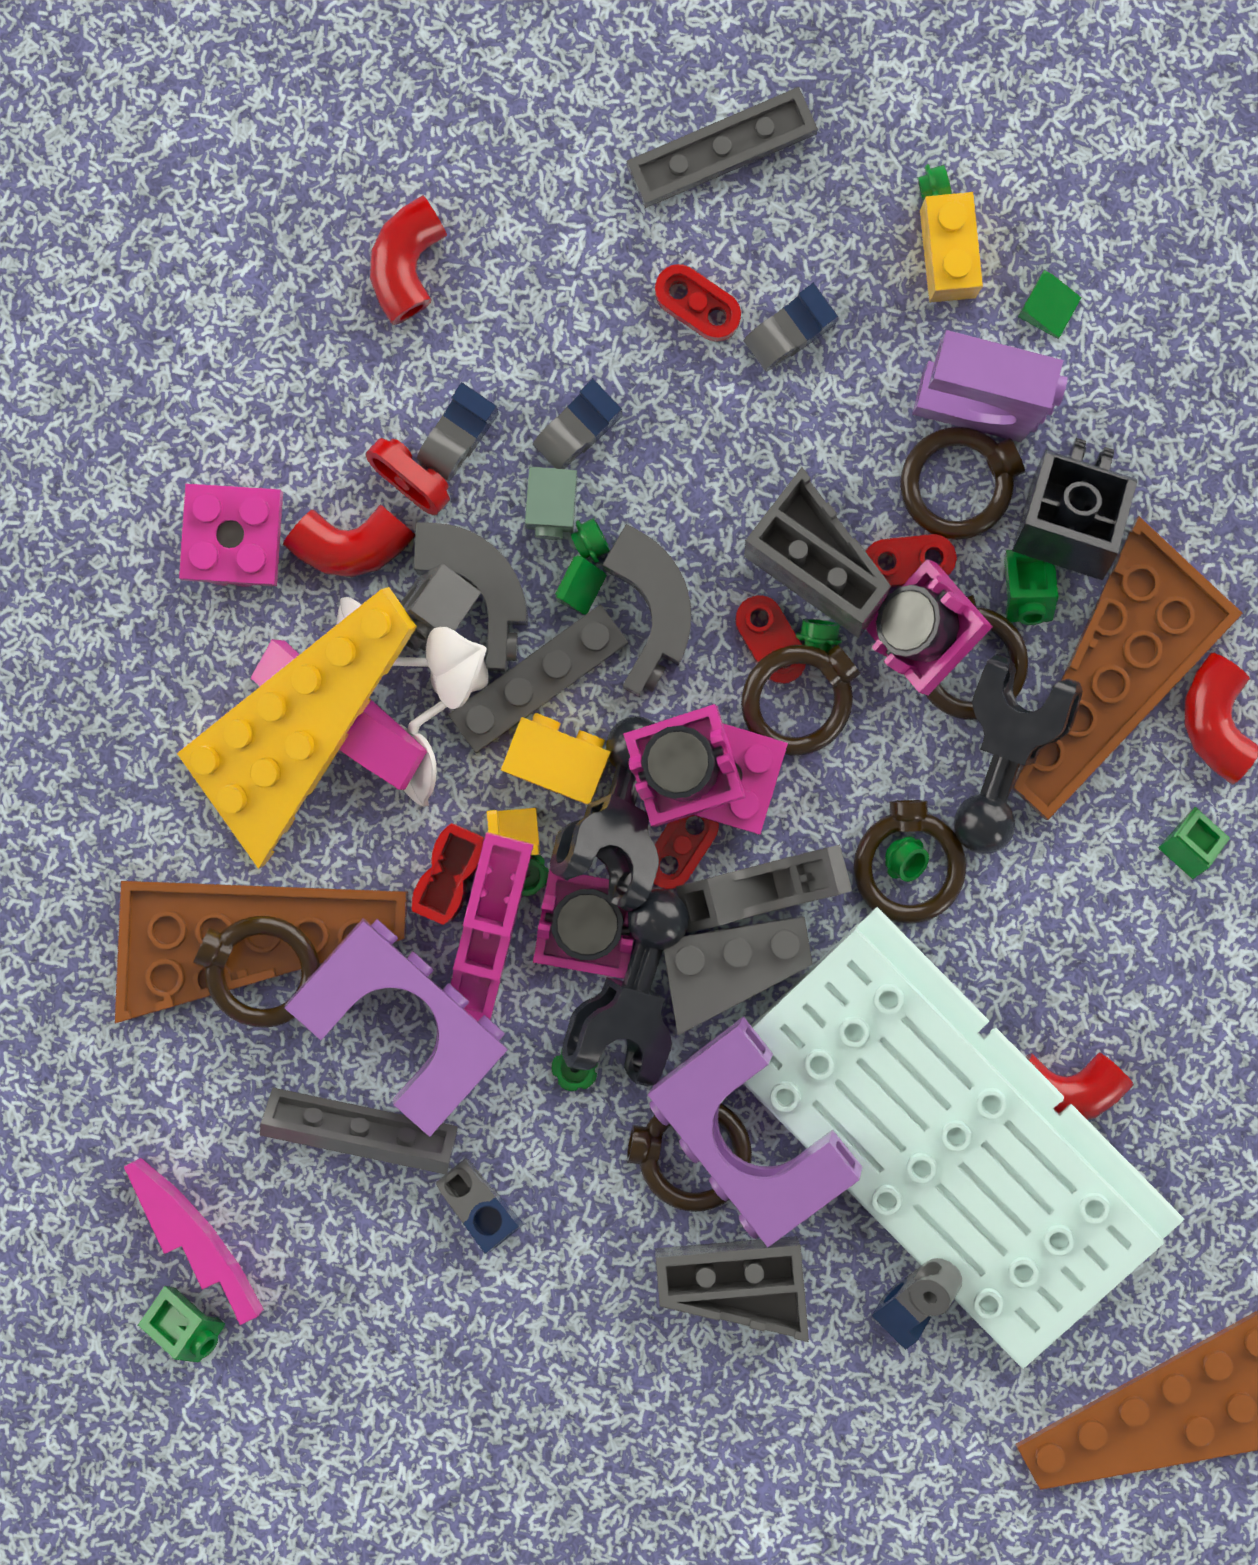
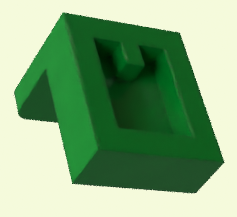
[1004,550,1059,625]
[138,1286,225,1363]

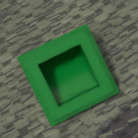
[1018,270,1082,339]
[555,555,607,615]
[1158,807,1230,879]

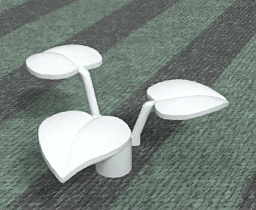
[337,597,488,807]

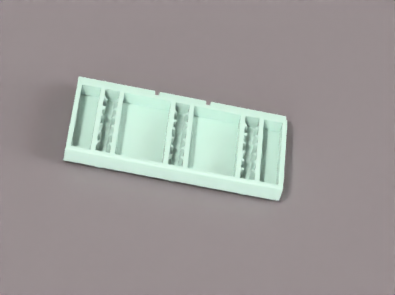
[743,907,1184,1369]

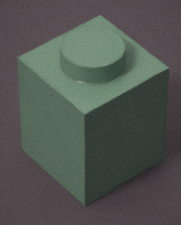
[525,467,578,540]

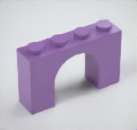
[912,330,1068,442]
[285,919,508,1137]
[648,1016,863,1247]

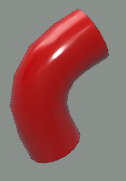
[370,195,447,325]
[283,504,415,577]
[1184,653,1258,785]
[1026,1052,1134,1120]

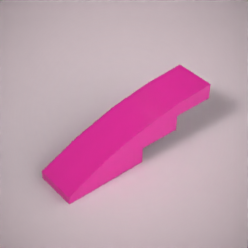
[251,639,427,790]
[450,832,534,1021]
[124,1158,264,1325]

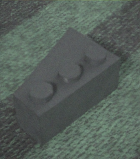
[744,467,891,638]
[664,916,813,1035]
[655,1236,809,1342]

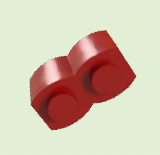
[412,823,485,925]

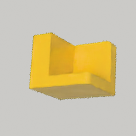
[487,808,540,855]

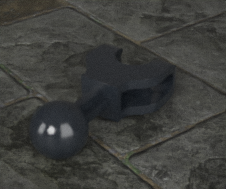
[954,654,1083,854]
[550,716,659,911]
[562,889,689,1087]

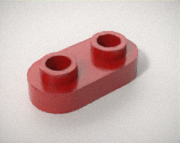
[655,264,741,342]
[365,438,450,516]
[865,534,957,587]
[735,595,806,684]
[654,815,719,889]

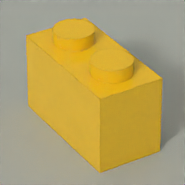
[920,192,983,303]
[501,713,610,805]

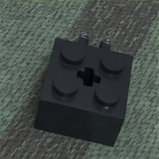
[1012,438,1137,581]

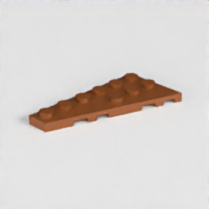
[1012,516,1243,820]
[115,881,408,1023]
[1015,1310,1258,1490]

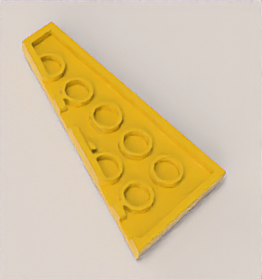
[177,587,417,869]

